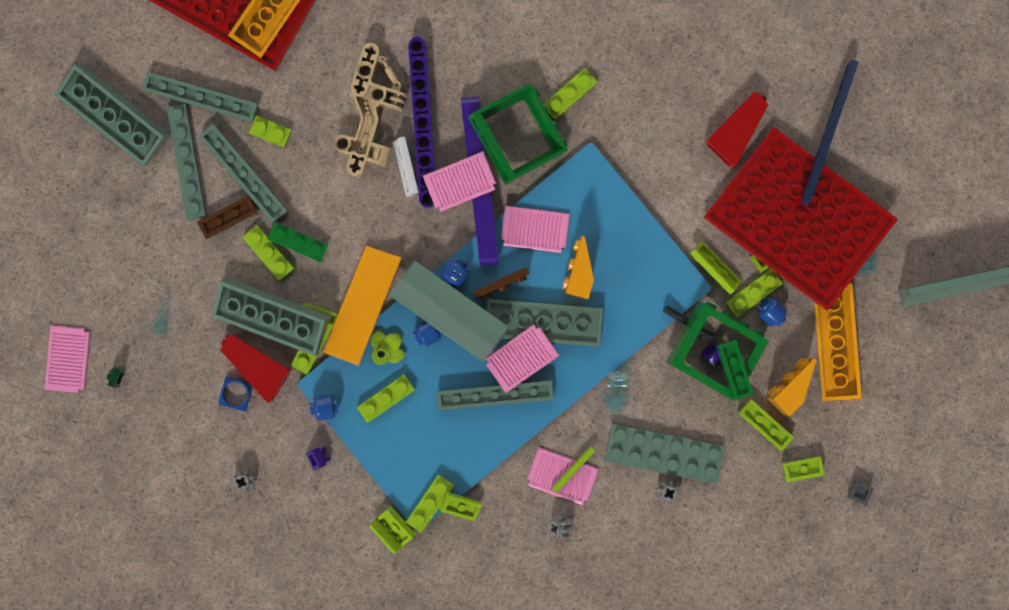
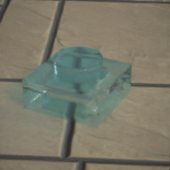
[857,254,878,276]
[151,316,167,336]
[607,371,628,387]
[601,388,628,415]

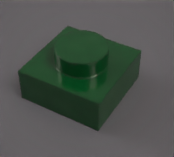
[107,366,125,388]

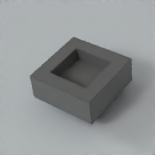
[847,480,874,506]

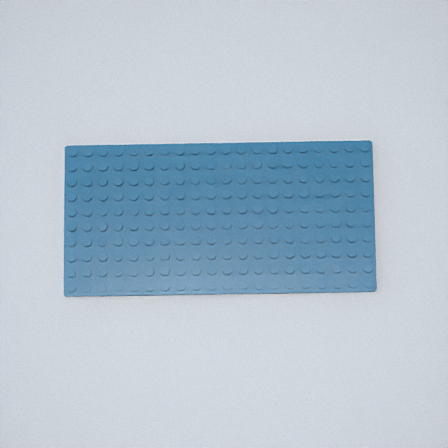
[297,143,711,531]

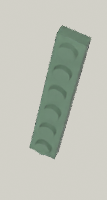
[142,72,259,123]
[167,104,207,220]
[199,124,288,224]
[436,380,554,411]

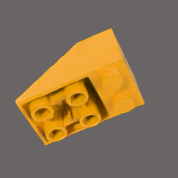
[562,236,594,300]
[766,357,817,416]

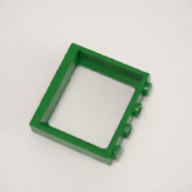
[468,83,568,185]
[666,301,769,401]

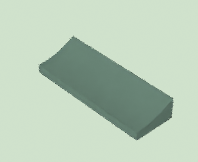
[55,64,171,166]
[390,261,508,362]
[898,266,1009,307]
[212,278,332,356]

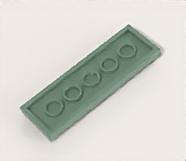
[487,299,603,347]
[604,423,725,484]

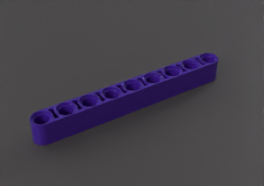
[408,37,435,209]
[461,96,499,266]

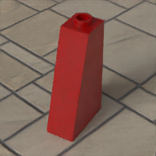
[704,91,769,169]
[220,334,292,403]

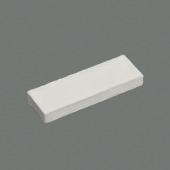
[393,137,418,197]

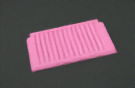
[423,151,496,212]
[501,205,570,253]
[486,324,560,393]
[44,325,91,393]
[527,447,599,505]

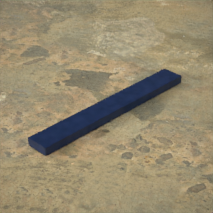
[800,59,859,207]

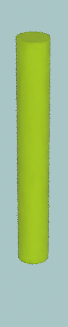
[552,446,596,493]

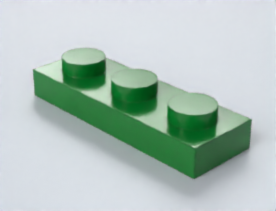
[267,222,328,263]
[716,339,754,401]

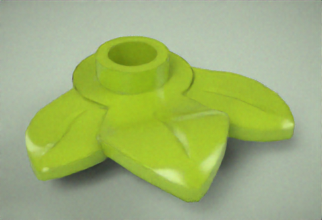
[371,329,406,365]

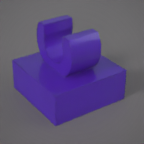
[700,340,720,366]
[306,447,331,470]

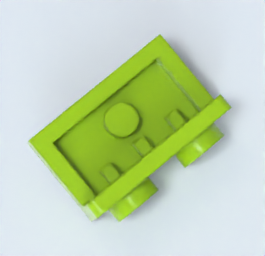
[369,506,417,554]

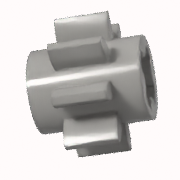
[231,470,255,493]
[656,480,681,505]
[549,515,573,539]

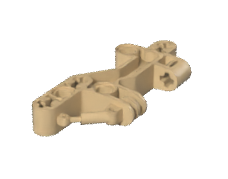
[334,43,407,178]

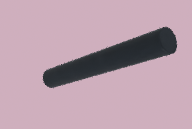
[663,305,714,340]

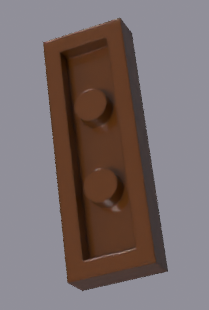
[197,196,258,240]
[473,267,529,300]

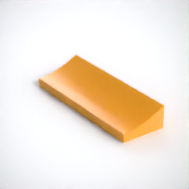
[228,0,300,58]
[323,246,402,367]
[814,283,862,401]

